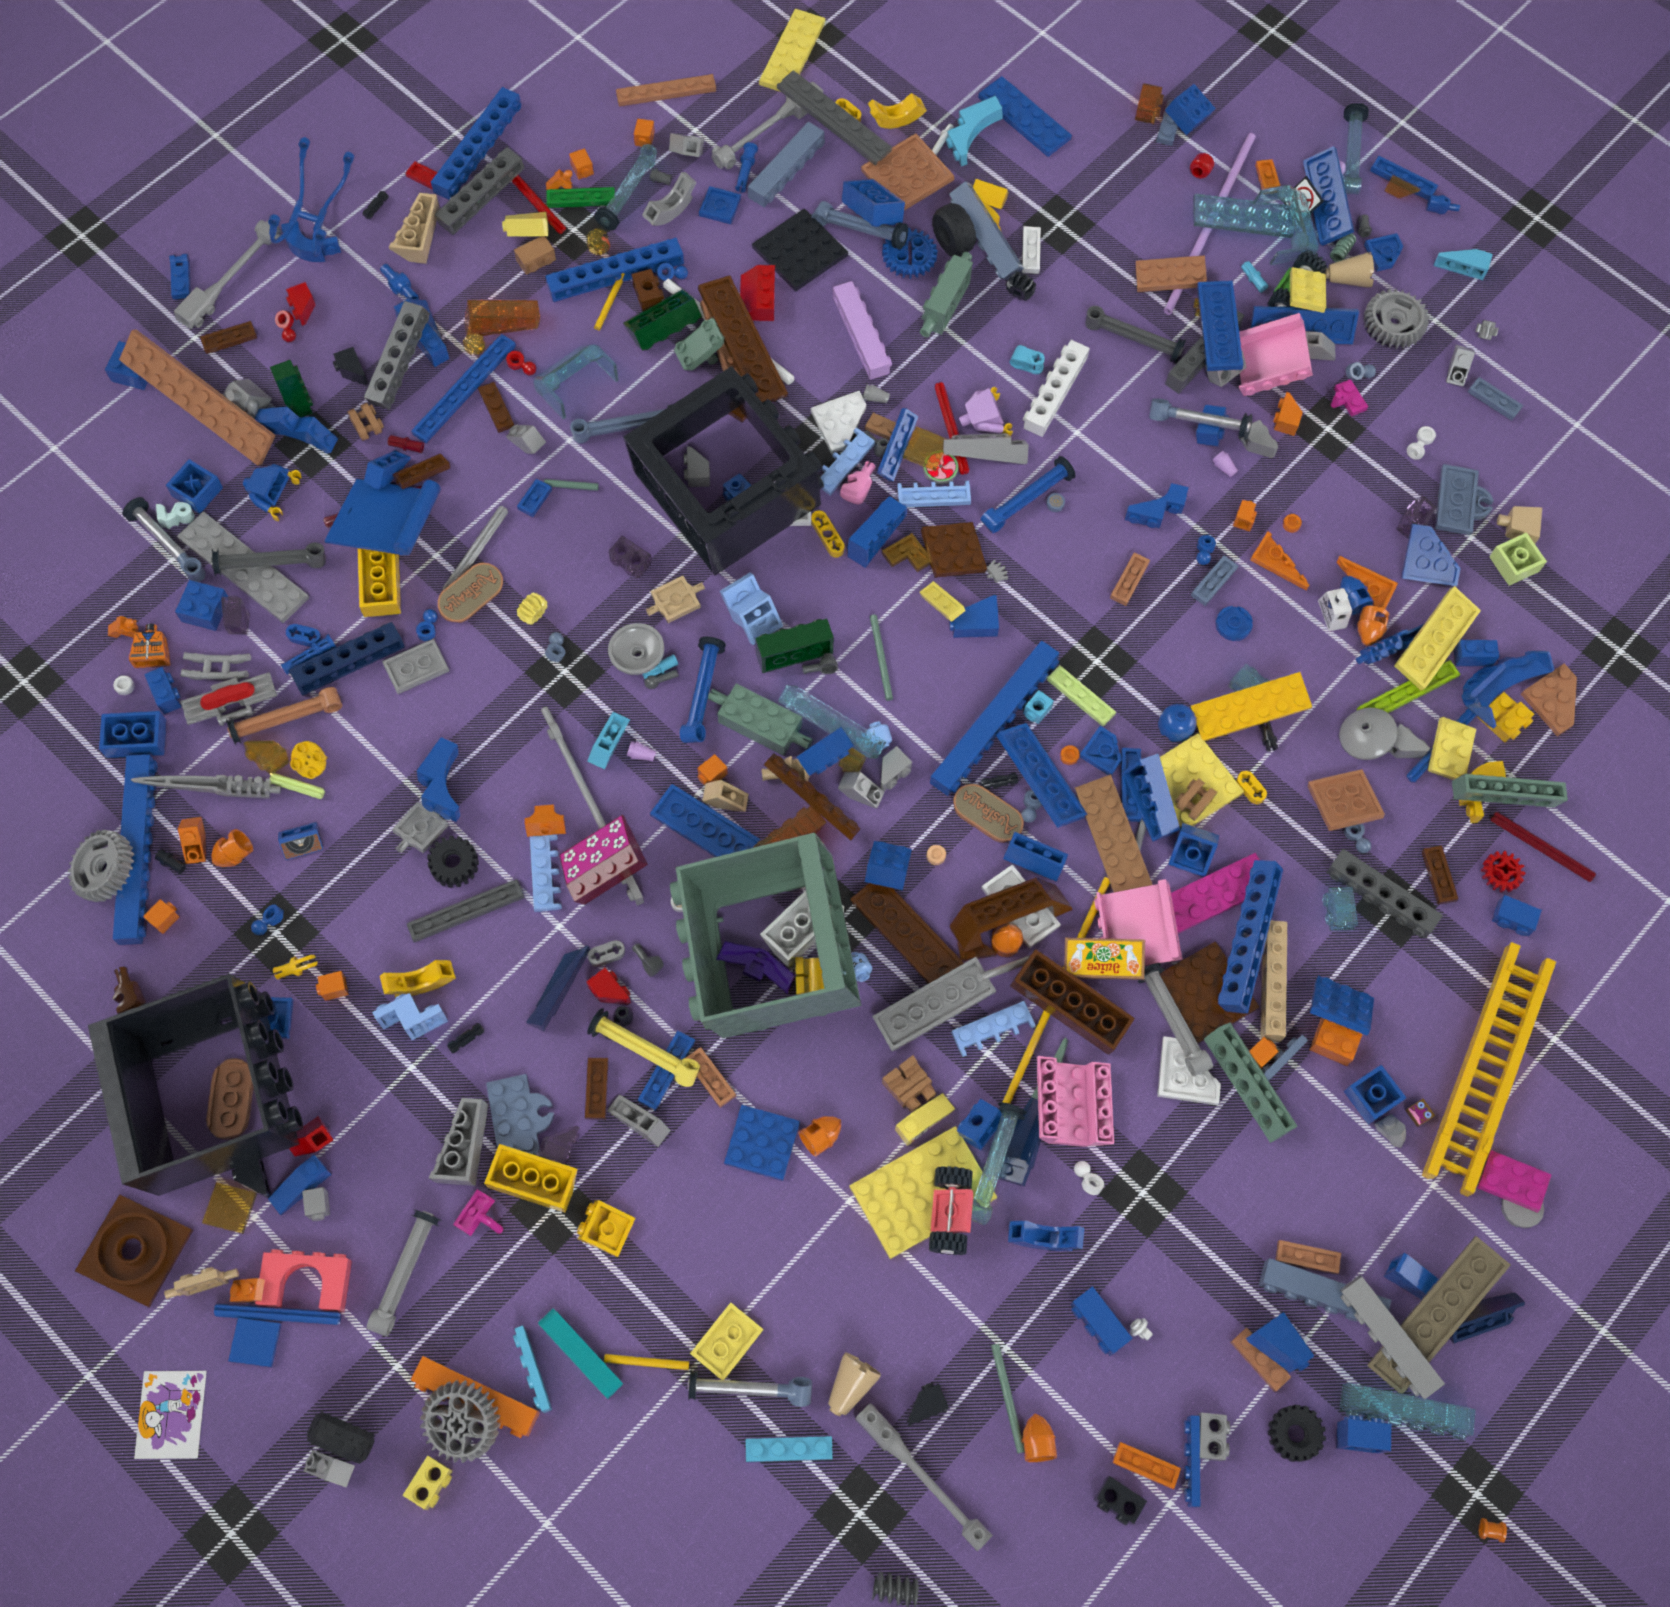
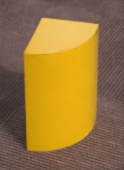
[973,179,1009,209]

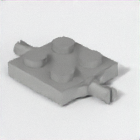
[392,802,448,853]

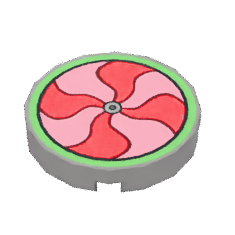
[923,451,959,485]

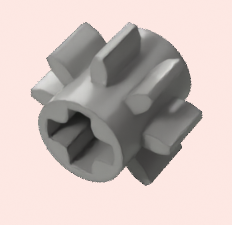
[1475,320,1499,340]

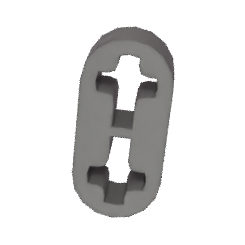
[588,940,625,967]

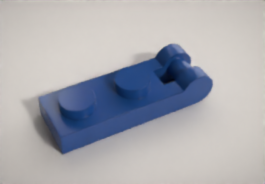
[169,254,191,300]

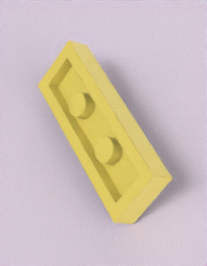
[919,581,966,622]

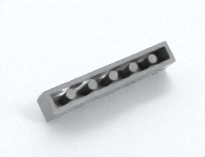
[1340,1275,1445,1399]

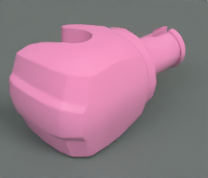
[840,461,876,505]

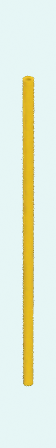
[1002,877,1110,1117]

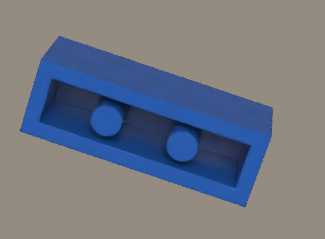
[1003,832,1068,882]
[1070,1286,1133,1356]

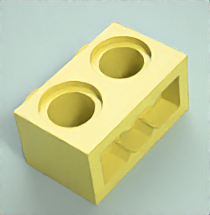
[403,1456,452,1510]

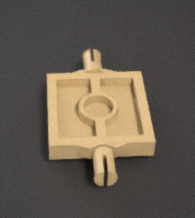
[646,576,705,623]
[164,1267,239,1299]

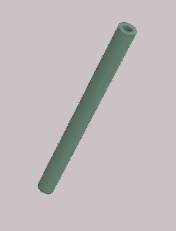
[870,615,893,701]
[991,1344,1025,1454]

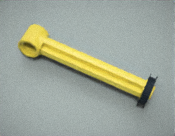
[587,1008,700,1087]

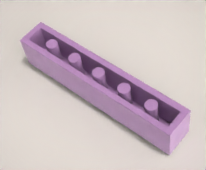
[833,281,892,380]

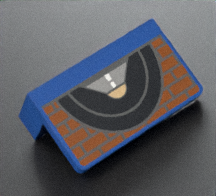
[278,822,323,860]

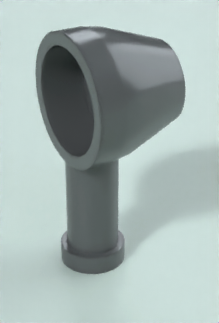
[864,430,889,458]
[803,653,838,674]
[632,943,664,977]

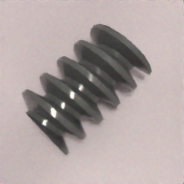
[871,1571,919,1607]

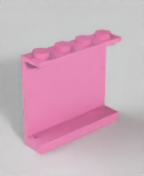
[1239,313,1313,396]
[1094,879,1182,966]

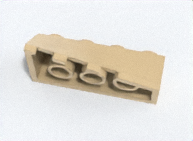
[389,193,440,264]

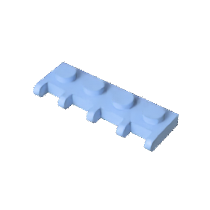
[821,428,875,496]
[897,481,971,507]
[530,835,562,912]
[951,1001,1035,1057]

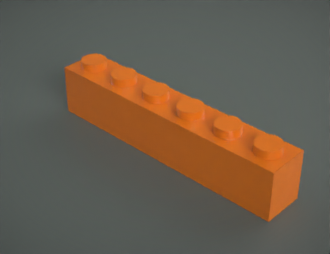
[411,1356,540,1438]

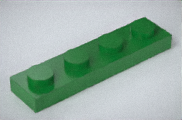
[547,187,615,208]

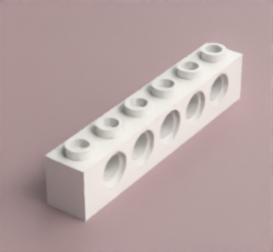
[1023,340,1090,437]

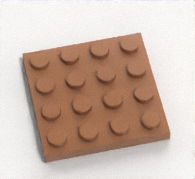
[861,133,954,211]

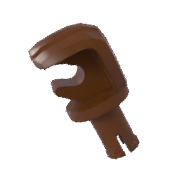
[113,966,146,1014]

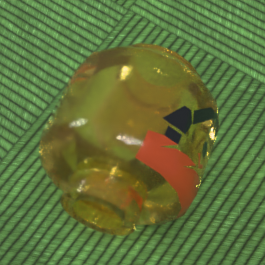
[586,229,610,255]

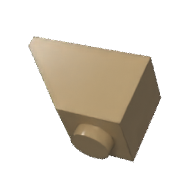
[702,780,749,812]

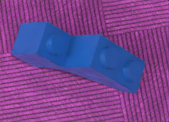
[1125,483,1189,528]

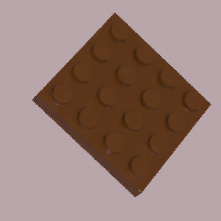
[1159,941,1260,1044]

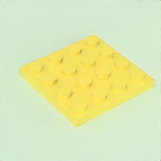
[1160,733,1244,828]

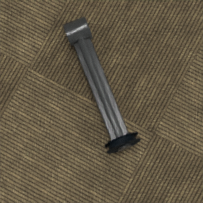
[1085,306,1186,364]
[211,542,326,577]

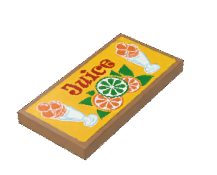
[1064,938,1146,980]

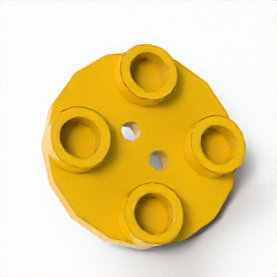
[290,741,328,779]

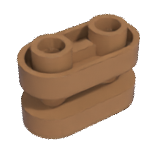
[347,403,384,441]
[1175,778,1218,821]

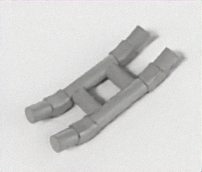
[180,652,251,680]

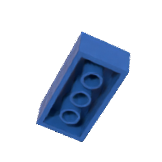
[842,179,905,227]

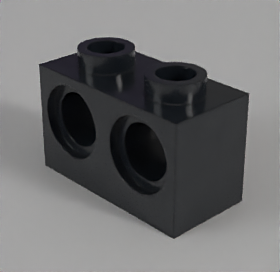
[1094,1476,1147,1526]

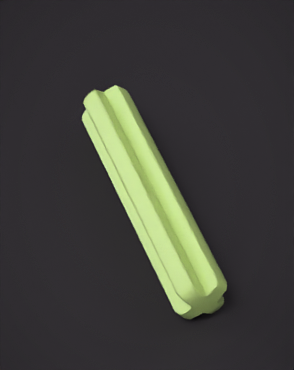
[269,773,325,799]

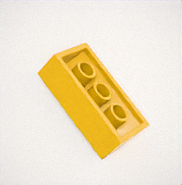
[484,1144,578,1213]

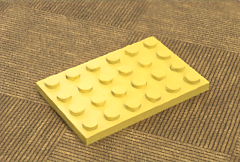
[849,1126,997,1259]

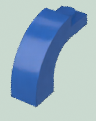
[281,221,341,262]
[1008,1221,1084,1251]

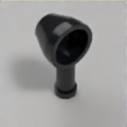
[602,1006,633,1040]

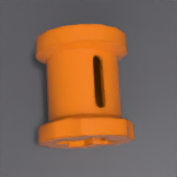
[1479,1518,1507,1543]

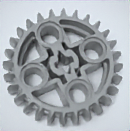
[420,1380,501,1463]

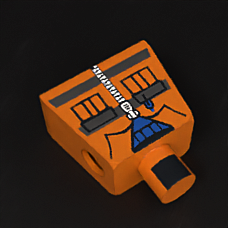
[129,623,171,668]

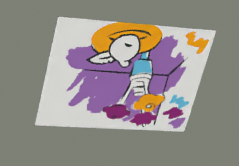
[134,1371,207,1459]

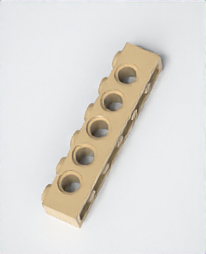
[1260,920,1287,1042]

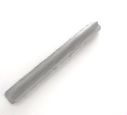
[443,506,508,590]

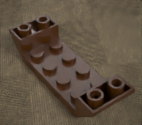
[949,877,1073,952]

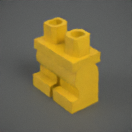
[795,957,824,995]

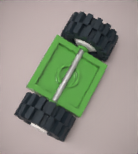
[1267,251,1327,307]

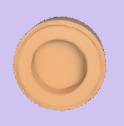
[926,845,946,865]

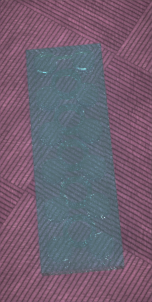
[1193,194,1294,238]

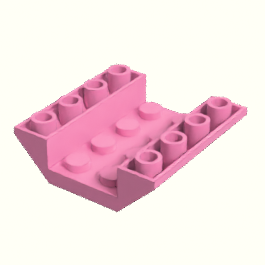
[1037,1056,1114,1147]

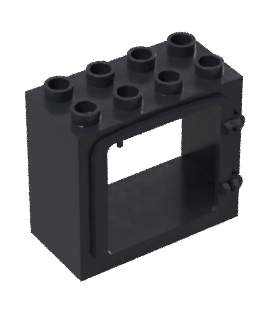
[623,366,824,576]
[88,973,303,1196]

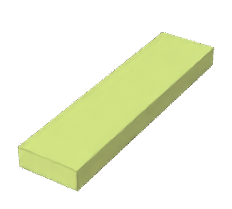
[1047,665,1116,727]

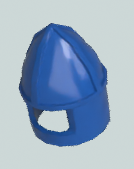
[1340,576,1374,615]

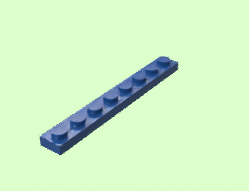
[411,333,516,444]

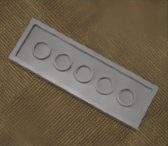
[872,957,996,1052]

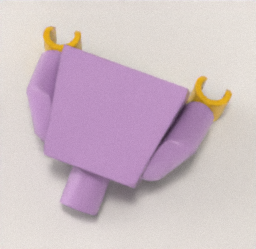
[959,387,1013,436]

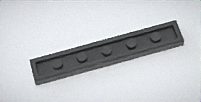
[406,879,525,943]

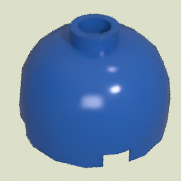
[1158,704,1197,742]

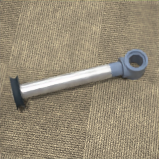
[1149,399,1252,440]
[122,497,206,582]
[688,1369,812,1407]

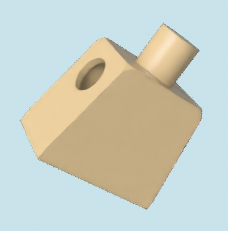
[1497,506,1542,544]

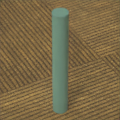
[544,479,599,491]

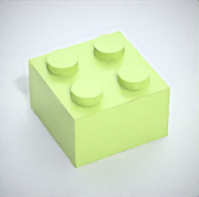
[1489,533,1547,586]

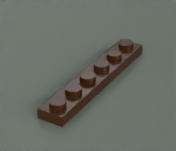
[763,753,861,841]

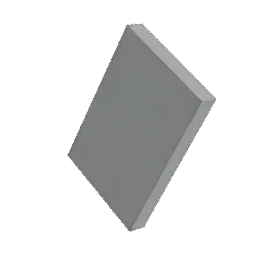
[382,639,449,694]

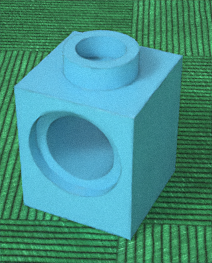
[1023,690,1054,724]

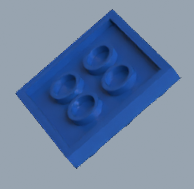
[1310,975,1374,1036]
[724,1105,800,1181]

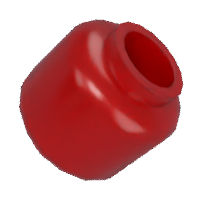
[1190,153,1215,179]

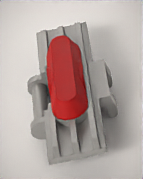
[181,672,277,726]

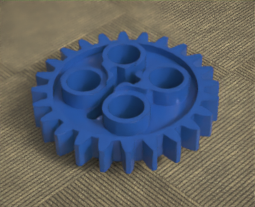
[882,228,938,279]

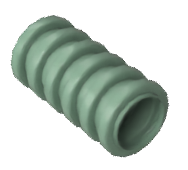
[1330,233,1356,262]

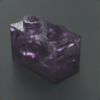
[608,536,652,579]

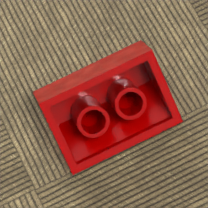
[740,265,775,321]

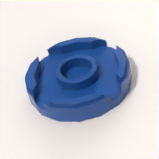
[1215,606,1253,641]

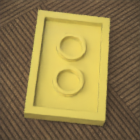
[1290,267,1326,313]
[1428,717,1476,780]
[690,1303,763,1380]

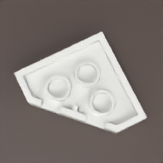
[811,391,866,454]
[1157,1036,1221,1106]

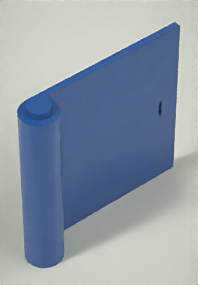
[325,479,441,556]

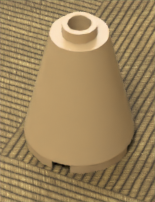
[1325,252,1374,288]
[828,1352,881,1417]

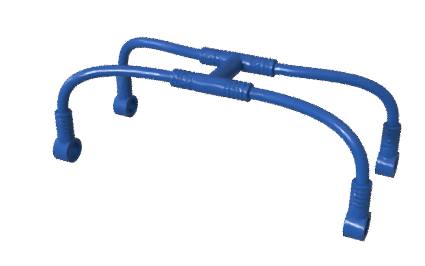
[268,137,354,257]

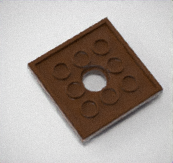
[75,1194,193,1308]

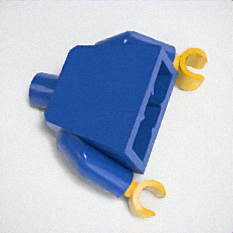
[243,464,301,521]

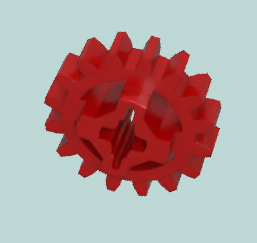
[1481,851,1526,893]

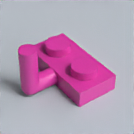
[1331,379,1368,416]
[453,1189,503,1236]

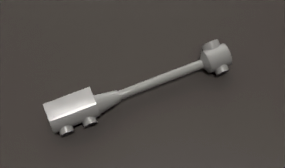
[712,82,823,170]
[174,220,281,329]
[855,1403,993,1551]

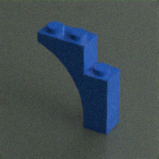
[254,407,338,453]
[417,737,460,822]

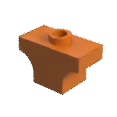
[525,804,566,837]

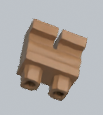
[882,1055,936,1112]

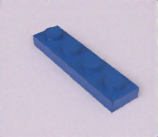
[1370,156,1439,200]
[877,408,919,481]
[1121,748,1141,822]
[637,1030,695,1111]
[1184,1415,1201,1508]

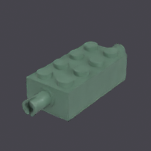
[920,252,973,337]
[708,683,813,756]

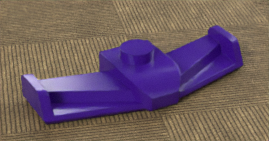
[716,941,796,994]

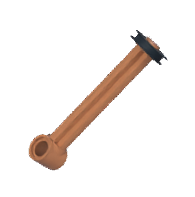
[226,687,342,745]

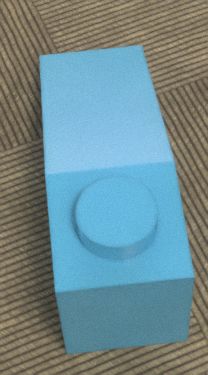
[1433,249,1493,280]
[587,712,630,769]

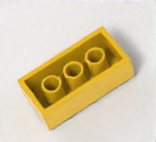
[358,548,401,617]

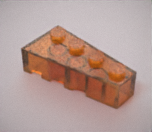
[464,300,540,338]
[753,806,827,848]

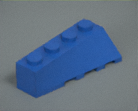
[393,298,450,367]

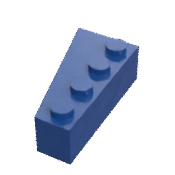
[847,496,907,568]
[1122,754,1180,842]

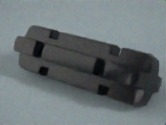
[362,191,389,219]
[981,773,1018,790]
[447,1023,484,1053]

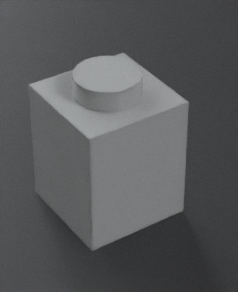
[302,1187,330,1221]

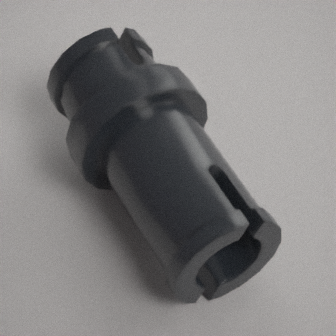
[1259,722,1278,752]
[155,849,187,874]

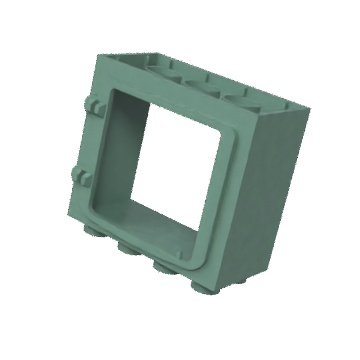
[670,832,862,1038]

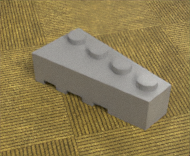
[429,1098,488,1186]

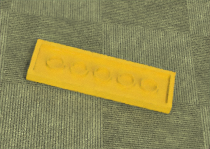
[1191,672,1312,741]

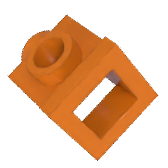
[1233,499,1257,532]

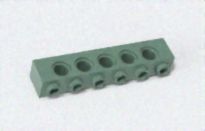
[1452,774,1568,808]
[1204,1023,1298,1143]

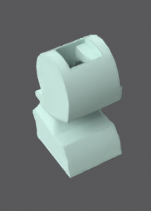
[156,502,195,529]

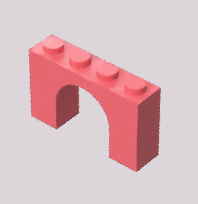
[255,1249,352,1312]

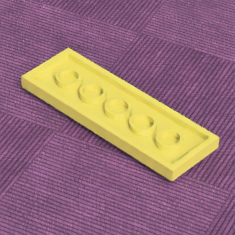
[759,9,825,92]
[1394,586,1481,690]

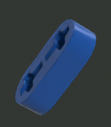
[285,624,322,647]

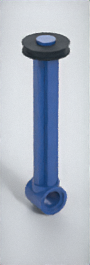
[980,456,1076,534]
[679,636,726,743]

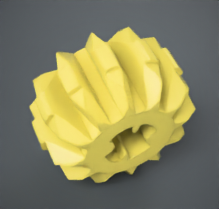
[517,592,548,625]

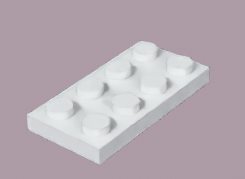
[981,865,1061,949]

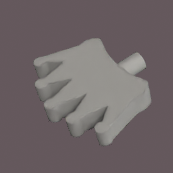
[986,560,1008,583]

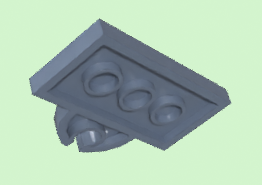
[1435,464,1494,535]
[486,1074,554,1155]

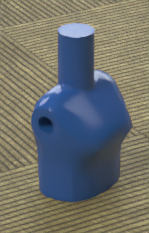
[1426,194,1460,214]

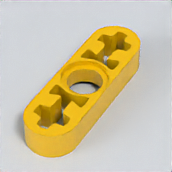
[811,510,845,558]

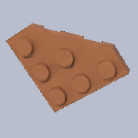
[1521,663,1577,737]

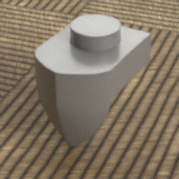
[1375,1114,1406,1148]

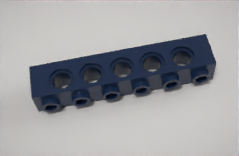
[289,622,405,696]

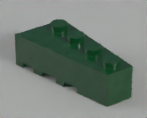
[270,360,313,418]

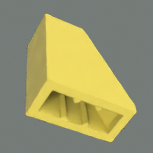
[502,212,549,236]

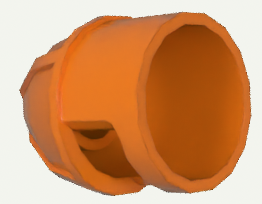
[1357,606,1390,646]
[211,829,253,867]
[991,923,1023,957]
[798,1116,842,1157]
[1021,1413,1057,1462]

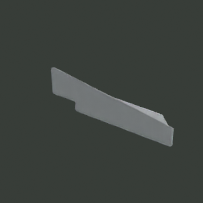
[943,433,1029,464]

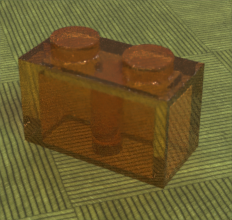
[1135,83,1164,124]

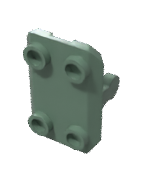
[674,318,724,370]

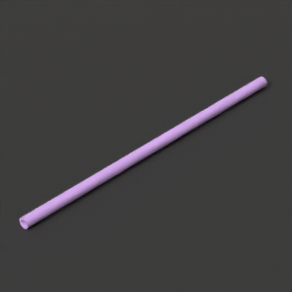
[1164,133,1256,315]

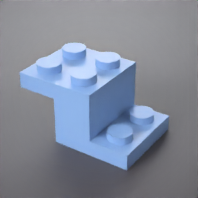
[720,573,783,645]
[372,993,448,1040]

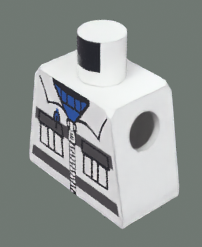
[1318,588,1352,631]

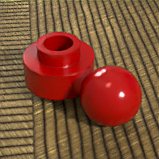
[275,310,296,343]
[506,351,537,376]

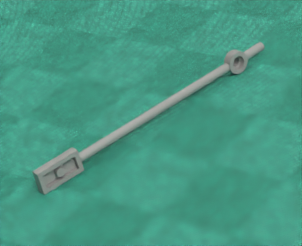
[541,707,644,906]

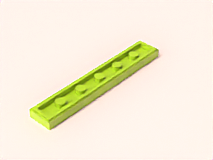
[1356,660,1461,713]

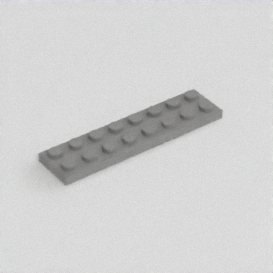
[177,511,309,623]

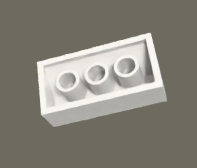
[760,891,844,968]

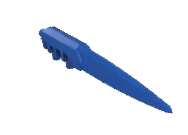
[1356,623,1425,665]

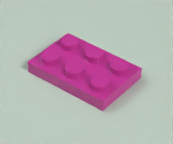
[1477,1150,1552,1213]

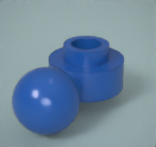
[656,263,688,281]
[1196,535,1216,565]
[416,609,438,641]
[251,905,283,935]

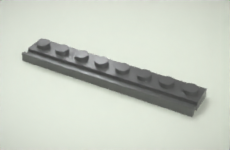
[777,70,892,166]

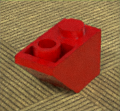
[285,282,316,326]
[586,968,631,1005]
[289,1116,334,1157]

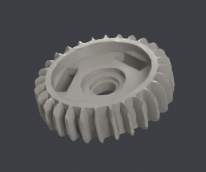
[1363,289,1429,349]
[68,830,134,902]

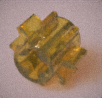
[463,333,485,355]

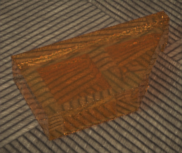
[1385,175,1421,198]
[957,941,997,961]

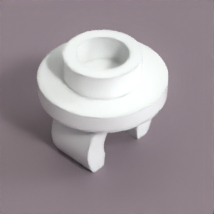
[1407,440,1425,460]
[1130,1318,1153,1340]

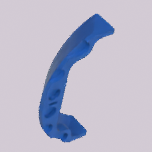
[1461,651,1555,729]

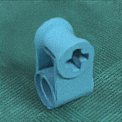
[1010,345,1045,375]

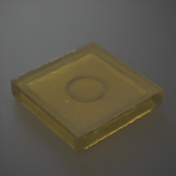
[903,426,946,471]
[202,1183,257,1234]

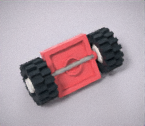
[929,1166,974,1255]

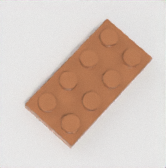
[1136,255,1207,292]

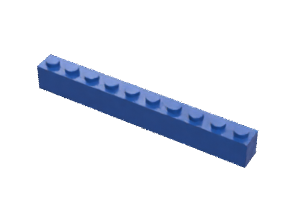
[930,640,1059,796]
[113,754,158,945]

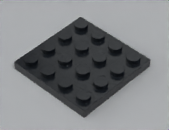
[752,208,848,292]

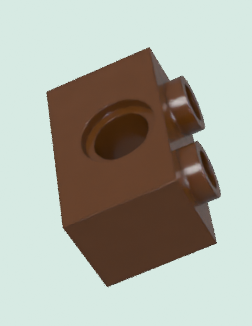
[631,269,664,312]

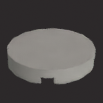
[1501,1199,1544,1228]

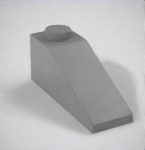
[607,1094,670,1147]

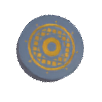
[1046,493,1065,512]

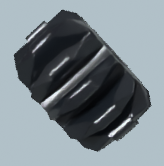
[1006,272,1036,301]

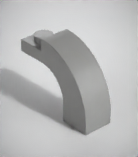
[642,172,697,226]

